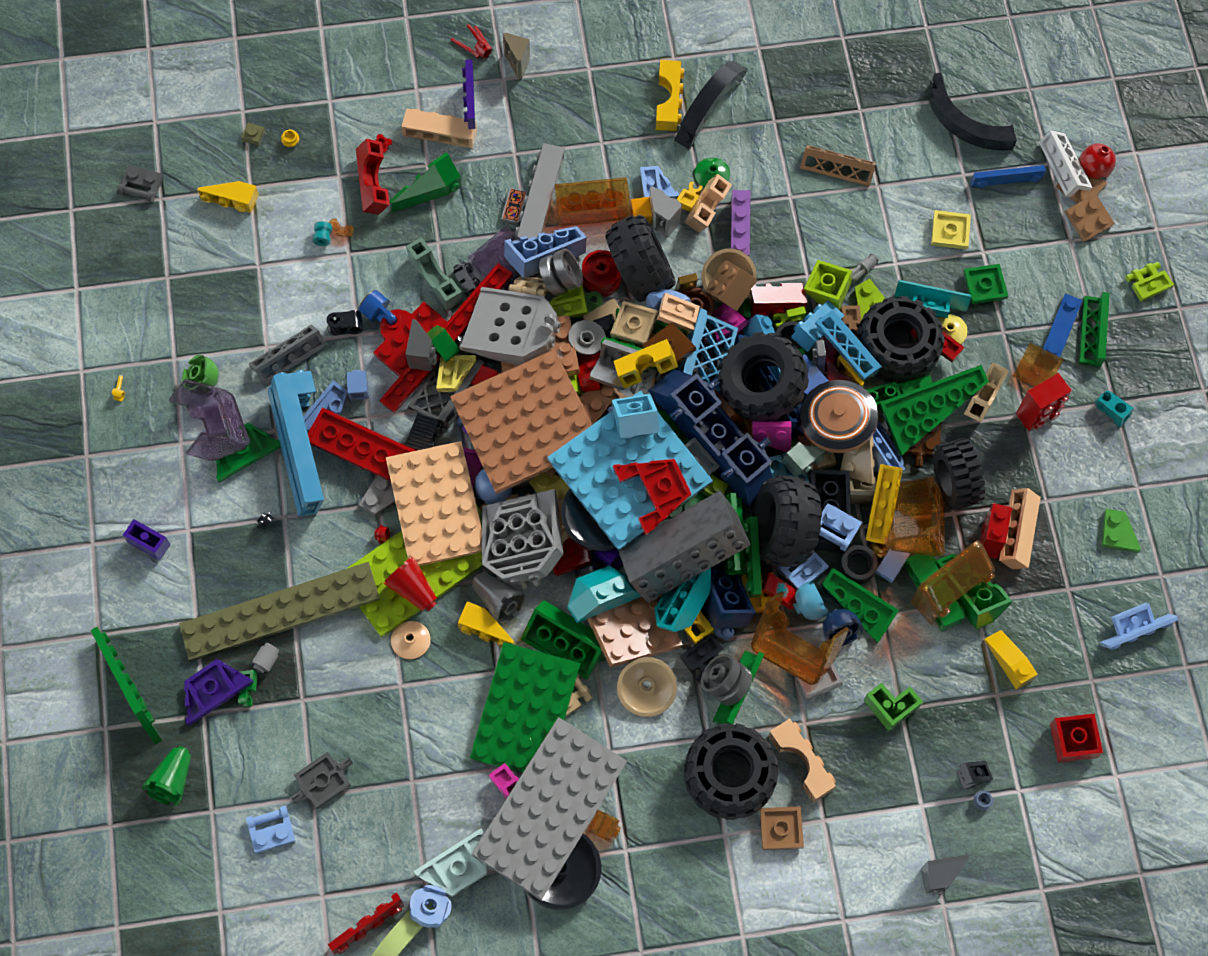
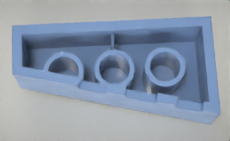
[504,226,587,279]

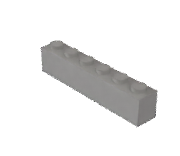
[515,143,565,240]

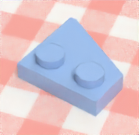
[640,166,679,199]

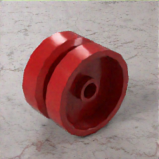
[582,250,621,297]

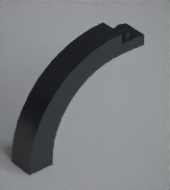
[674,60,748,149]
[928,73,1017,151]

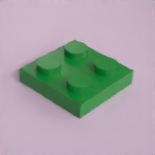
[963,264,1008,305]

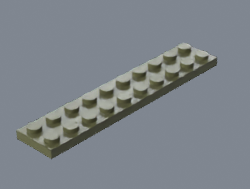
[179,562,380,662]

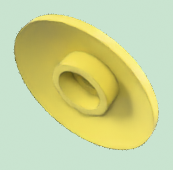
[936,314,967,344]

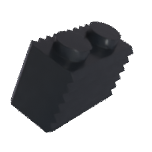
[405,413,442,451]

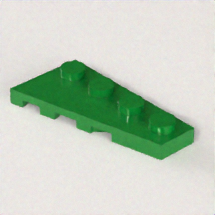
[742,517,762,598]
[822,568,899,644]

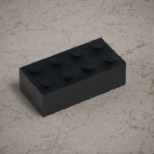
[809,470,852,551]

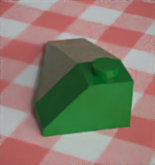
[936,554,1012,630]

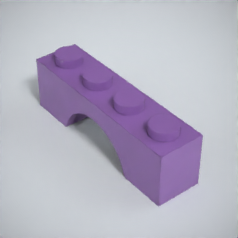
[730,190,751,256]

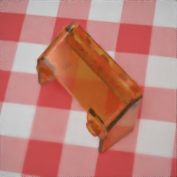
[911,540,996,626]
[751,591,849,685]

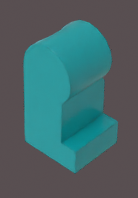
[1095,391,1134,428]

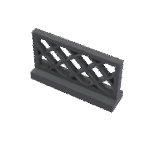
[408,353,486,430]

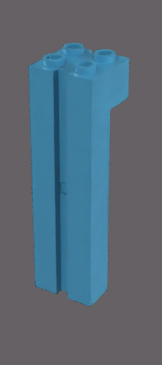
[267,370,324,517]

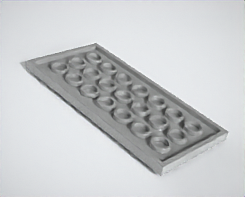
[471,717,627,901]

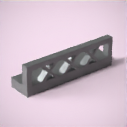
[249,325,327,385]

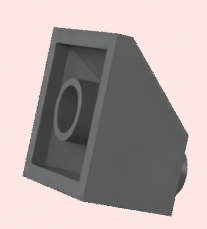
[921,855,969,895]

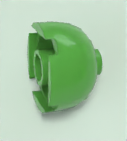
[182,354,219,394]

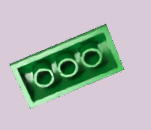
[520,600,604,680]

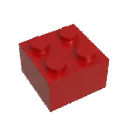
[1050,713,1103,763]

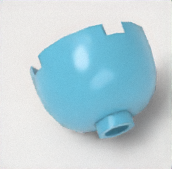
[793,580,829,620]

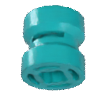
[312,221,333,246]

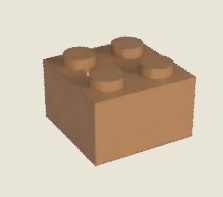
[706,260,757,311]

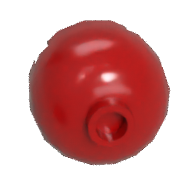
[1078,143,1116,179]

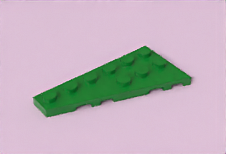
[878,365,989,456]

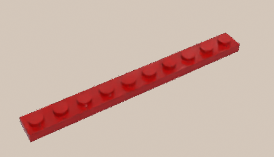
[379,263,513,414]

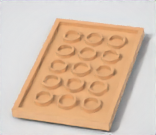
[386,441,482,566]

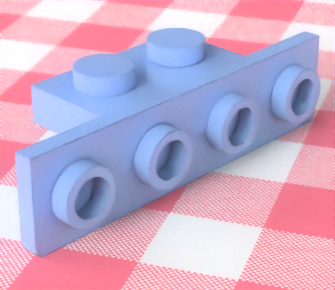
[1100,603,1178,650]

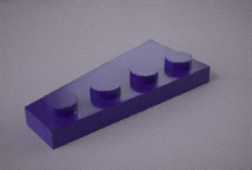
[462,59,476,129]

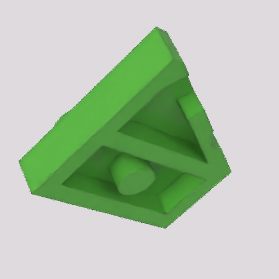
[1101,509,1141,553]

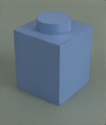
[347,370,369,401]

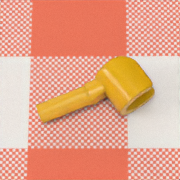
[112,376,125,402]

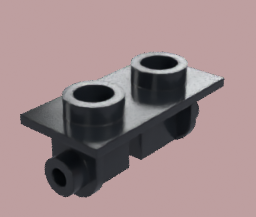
[453,259,481,296]

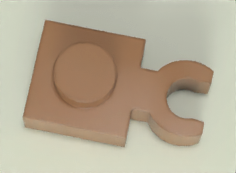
[840,305,861,336]

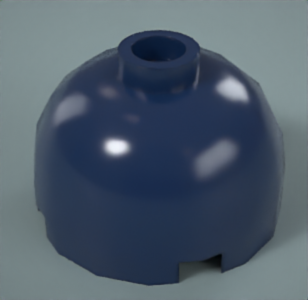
[823,609,863,647]

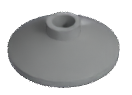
[568,320,606,355]

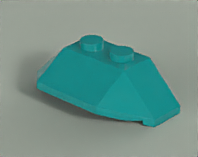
[567,565,642,623]
[654,568,711,632]

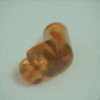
[329,218,354,238]

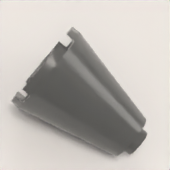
[472,572,526,624]

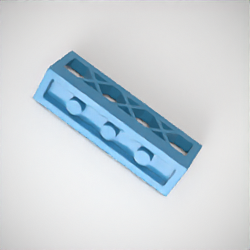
[815,310,881,381]

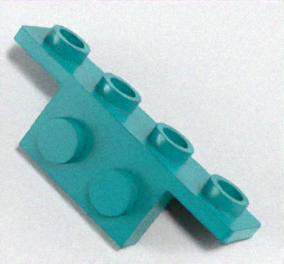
[895,280,971,318]

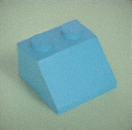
[612,394,659,438]

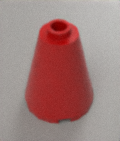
[383,556,437,612]

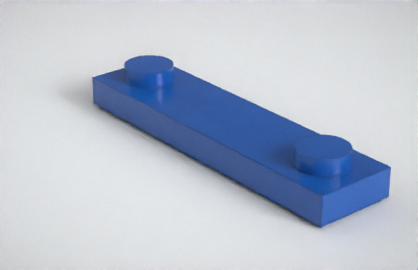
[971,165,1046,188]
[1040,293,1082,364]

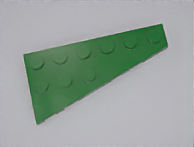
[90,627,162,745]

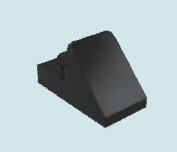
[957,761,993,789]

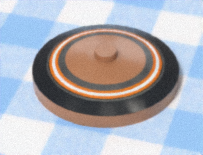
[800,380,878,453]

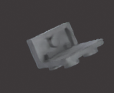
[590,339,639,390]

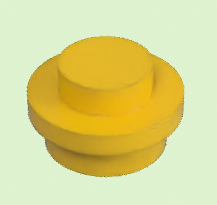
[281,129,299,147]

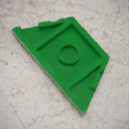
[215,423,281,483]

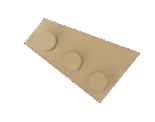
[840,436,876,484]

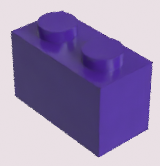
[123,519,170,561]

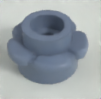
[974,791,994,811]

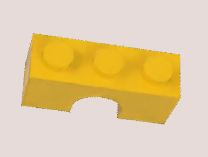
[614,339,678,389]

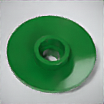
[694,157,730,188]

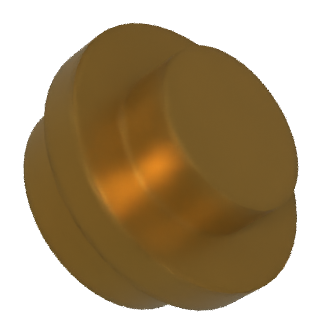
[868,542,888,558]

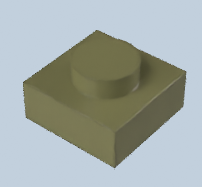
[241,123,265,146]

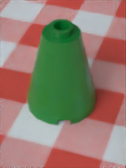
[142,746,191,806]

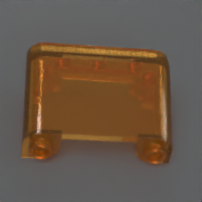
[885,476,945,557]

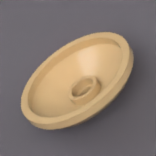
[701,249,757,304]
[617,657,677,717]

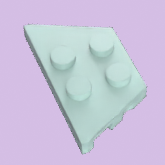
[413,828,487,897]

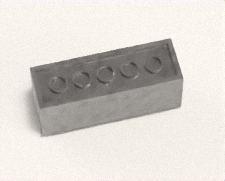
[619,491,750,603]

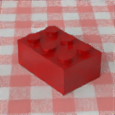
[1015,373,1072,431]

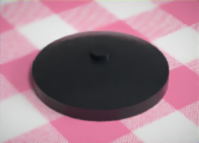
[561,489,617,552]
[526,833,602,910]

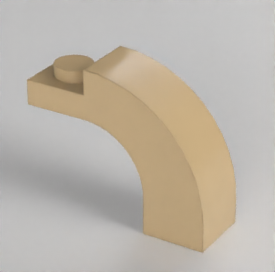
[964,362,1009,422]

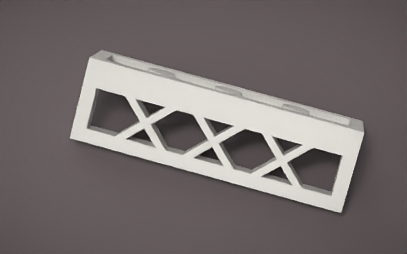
[1039,130,1092,197]

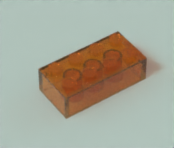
[555,177,631,227]

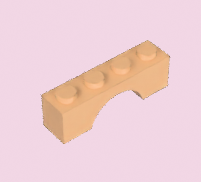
[768,719,836,803]

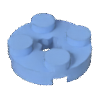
[409,885,451,928]

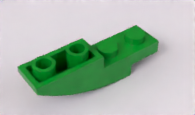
[866,375,933,409]

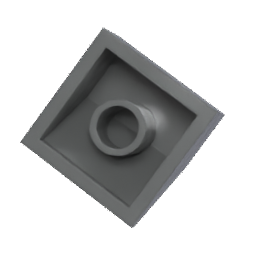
[406,319,437,371]

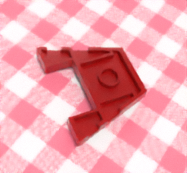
[613,459,692,536]

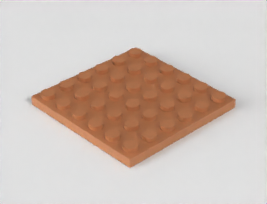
[450,349,592,494]

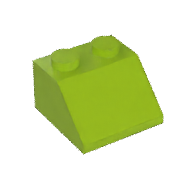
[804,260,852,310]

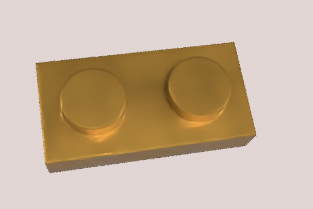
[675,273,698,293]

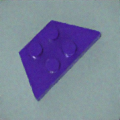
[184,659,254,726]

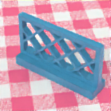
[678,308,738,394]

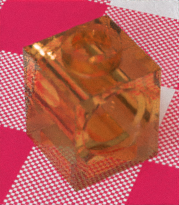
[588,810,621,842]

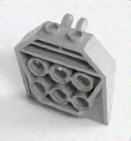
[460,287,561,366]
[482,489,563,589]

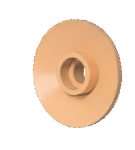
[391,621,430,660]

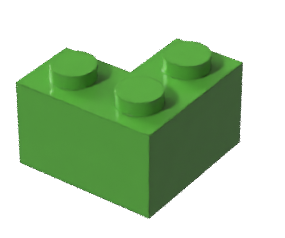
[863,683,923,731]

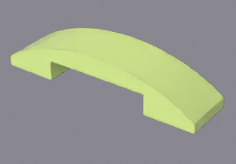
[371,902,435,956]

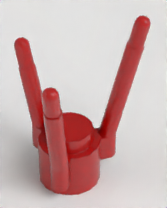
[450,24,493,59]

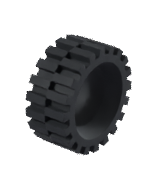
[932,438,986,510]

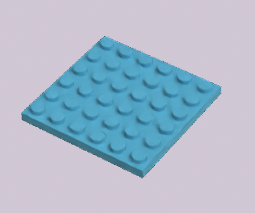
[547,391,713,551]

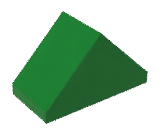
[427,325,460,363]

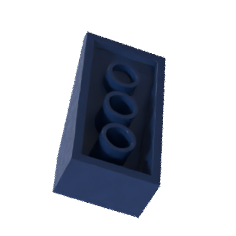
[704,561,756,628]

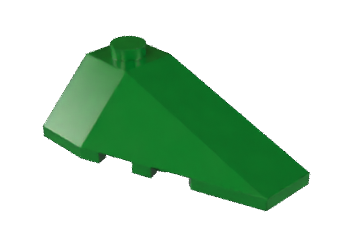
[389,152,462,212]

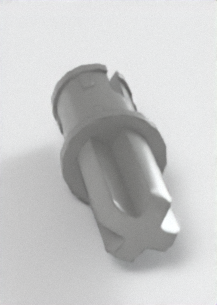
[852,253,879,283]

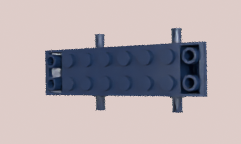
[648,369,773,508]

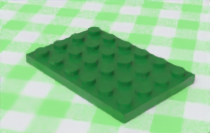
[469,642,581,774]

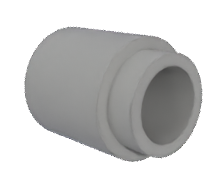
[251,643,279,674]

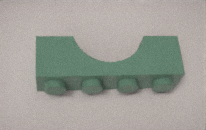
[406,237,463,311]
[781,443,833,477]

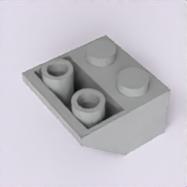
[649,186,682,238]

